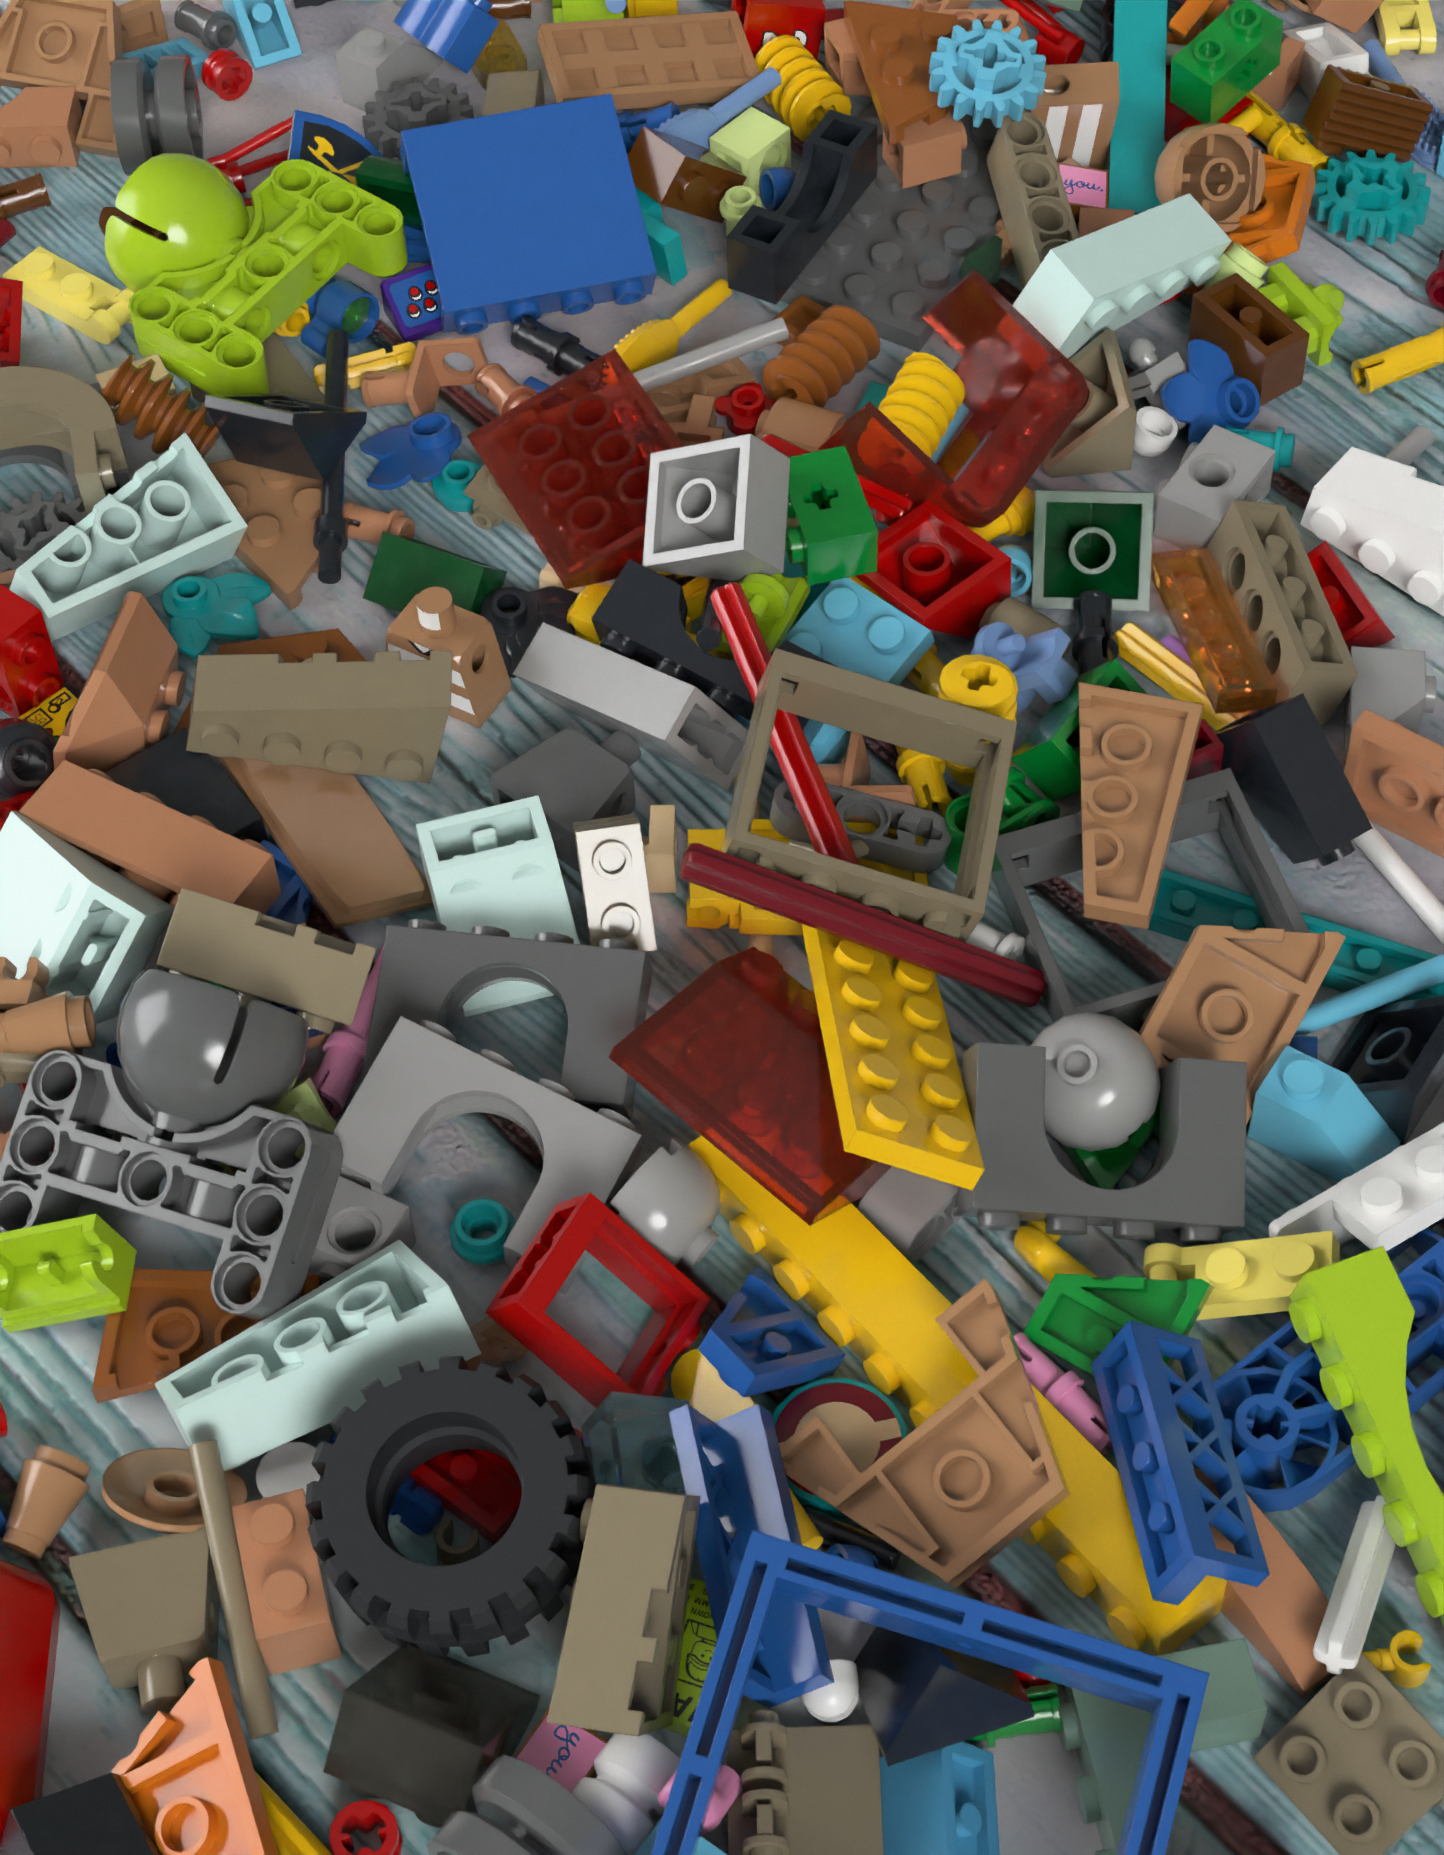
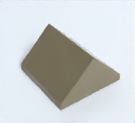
[1026,328,1137,478]

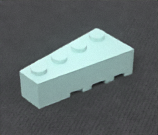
[9,433,248,642]

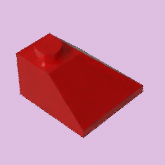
[855,500,1011,639]

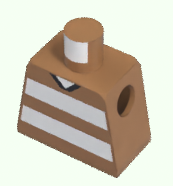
[993,62,1120,170]
[386,587,512,728]

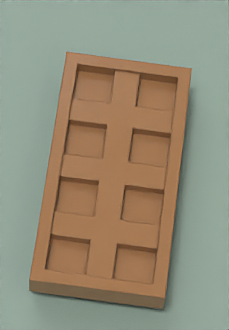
[537,11,759,110]

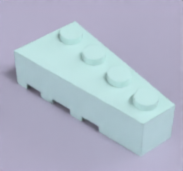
[998,193,1232,374]
[154,1239,482,1471]

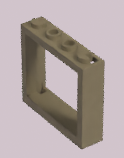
[721,648,1017,942]

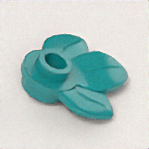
[161,572,272,659]

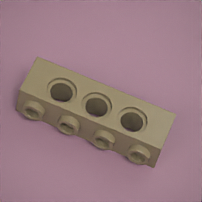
[1205,500,1359,725]

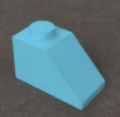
[222,0,302,70]
[1248,1045,1400,1182]

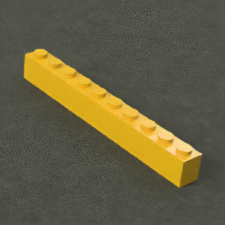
[688,1101,1227,1656]

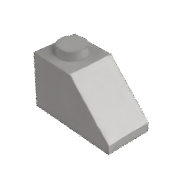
[335,25,442,111]
[1344,646,1437,768]

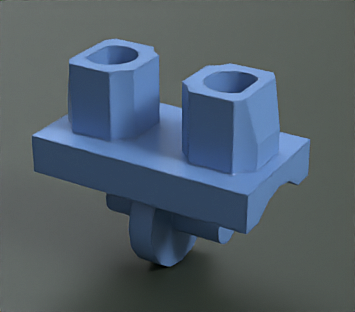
[971,622,1078,713]

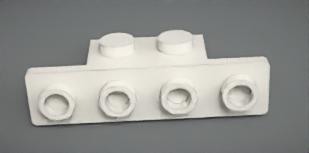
[1268,1122,1444,1251]

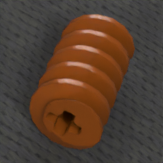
[763,305,880,408]
[100,353,221,458]

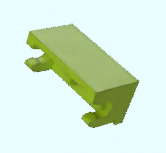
[0,1214,137,1333]

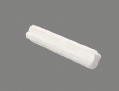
[1313,1495,1396,1674]

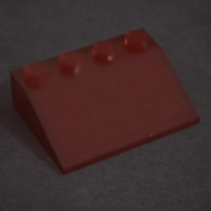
[467,349,684,590]
[608,946,892,1226]

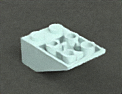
[415,795,580,1017]
[0,811,174,1024]

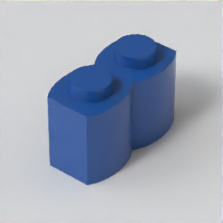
[393,0,500,74]

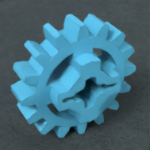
[929,19,1047,128]

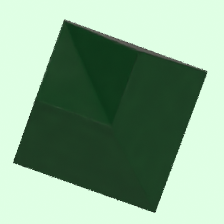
[1031,489,1154,611]

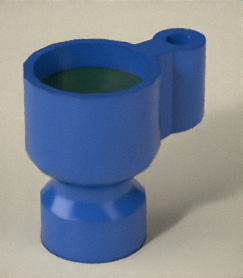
[300,277,380,358]

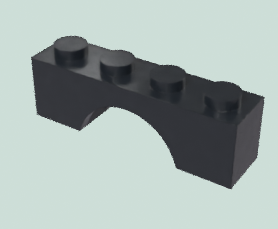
[726,109,877,305]
[591,559,837,746]

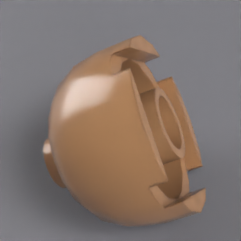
[1154,122,1266,233]

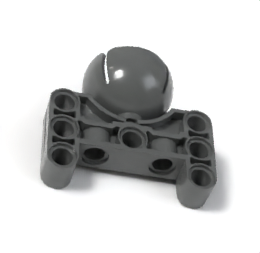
[0,969,344,1321]

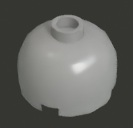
[1031,1012,1161,1152]
[610,1136,721,1267]

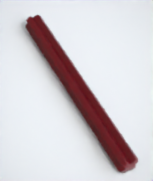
[680,843,1046,1007]

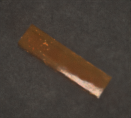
[1151,548,1278,714]

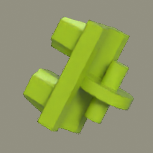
[1257,262,1344,367]
[716,573,810,660]

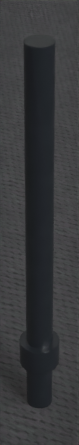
[313,329,349,584]

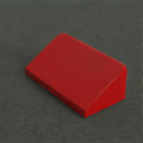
[1307,540,1395,653]

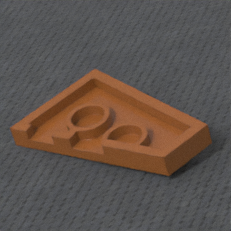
[92,1268,322,1403]

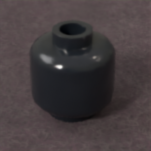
[0,718,57,798]

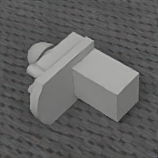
[1127,337,1188,430]

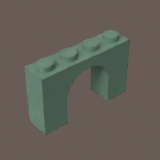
[1058,1638,1267,1855]

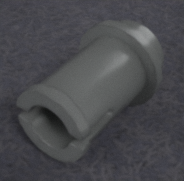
[174,0,237,51]

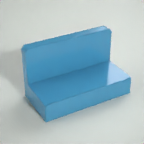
[879,1741,1000,1855]

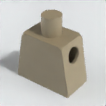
[69,1527,220,1716]

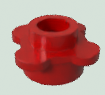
[715,382,777,436]

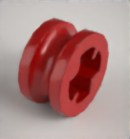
[201,48,253,101]
[329,1800,403,1855]

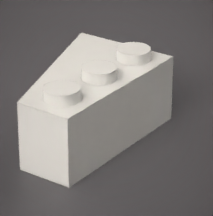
[1300,447,1444,617]

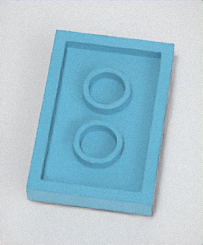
[735,577,935,764]

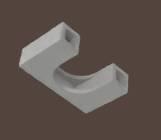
[333,1016,642,1295]

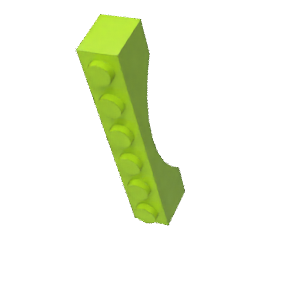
[1289,1246,1444,1627]

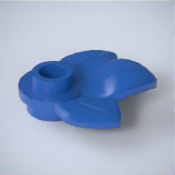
[1160,339,1260,446]
[359,412,462,490]

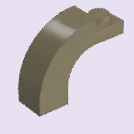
[0,366,128,515]

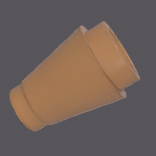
[0,990,96,1055]
[1,1445,91,1559]

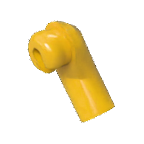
[1014,1221,1098,1283]

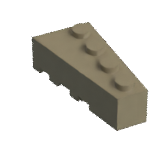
[186,650,453,784]

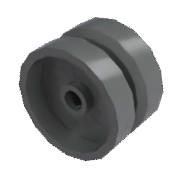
[110,54,204,176]
[427,1755,628,1855]

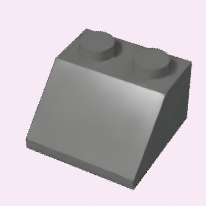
[643,434,790,581]

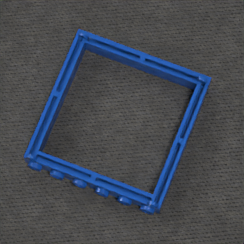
[650,1530,1210,1855]

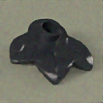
[480,586,579,678]

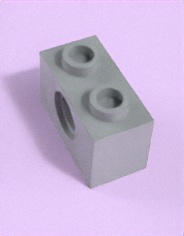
[1154,425,1276,559]

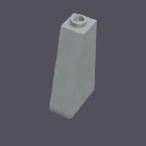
[513,622,748,791]

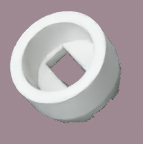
[1133,406,1178,457]
[800,1659,859,1723]

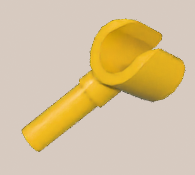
[1362,1630,1432,1688]

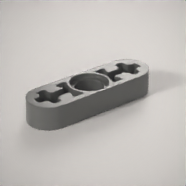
[770,780,952,873]

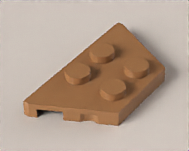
[207,459,353,610]
[1139,925,1346,1125]

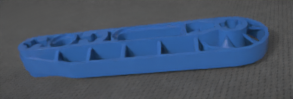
[1192,1218,1444,1513]

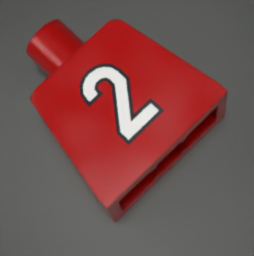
[731,0,844,60]

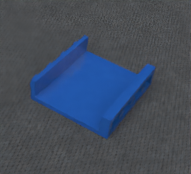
[400,93,657,335]

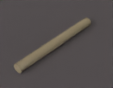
[188,1440,279,1740]

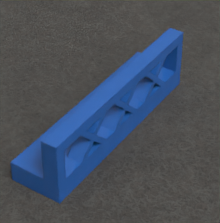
[1091,1320,1270,1606]
[669,1404,834,1709]

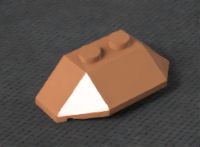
[53,591,186,773]

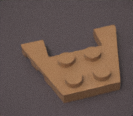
[0,0,122,158]
[779,1278,1070,1588]

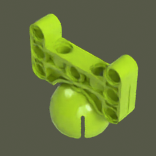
[104,153,408,395]

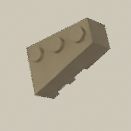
[156,888,377,1034]
[547,1484,701,1737]

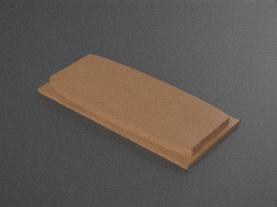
[218,756,434,929]

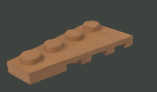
[1079,682,1203,929]

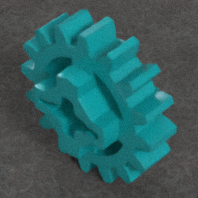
[1311,149,1431,246]

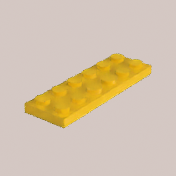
[801,924,985,1191]

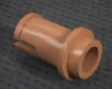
[474,363,540,422]
[343,501,415,545]

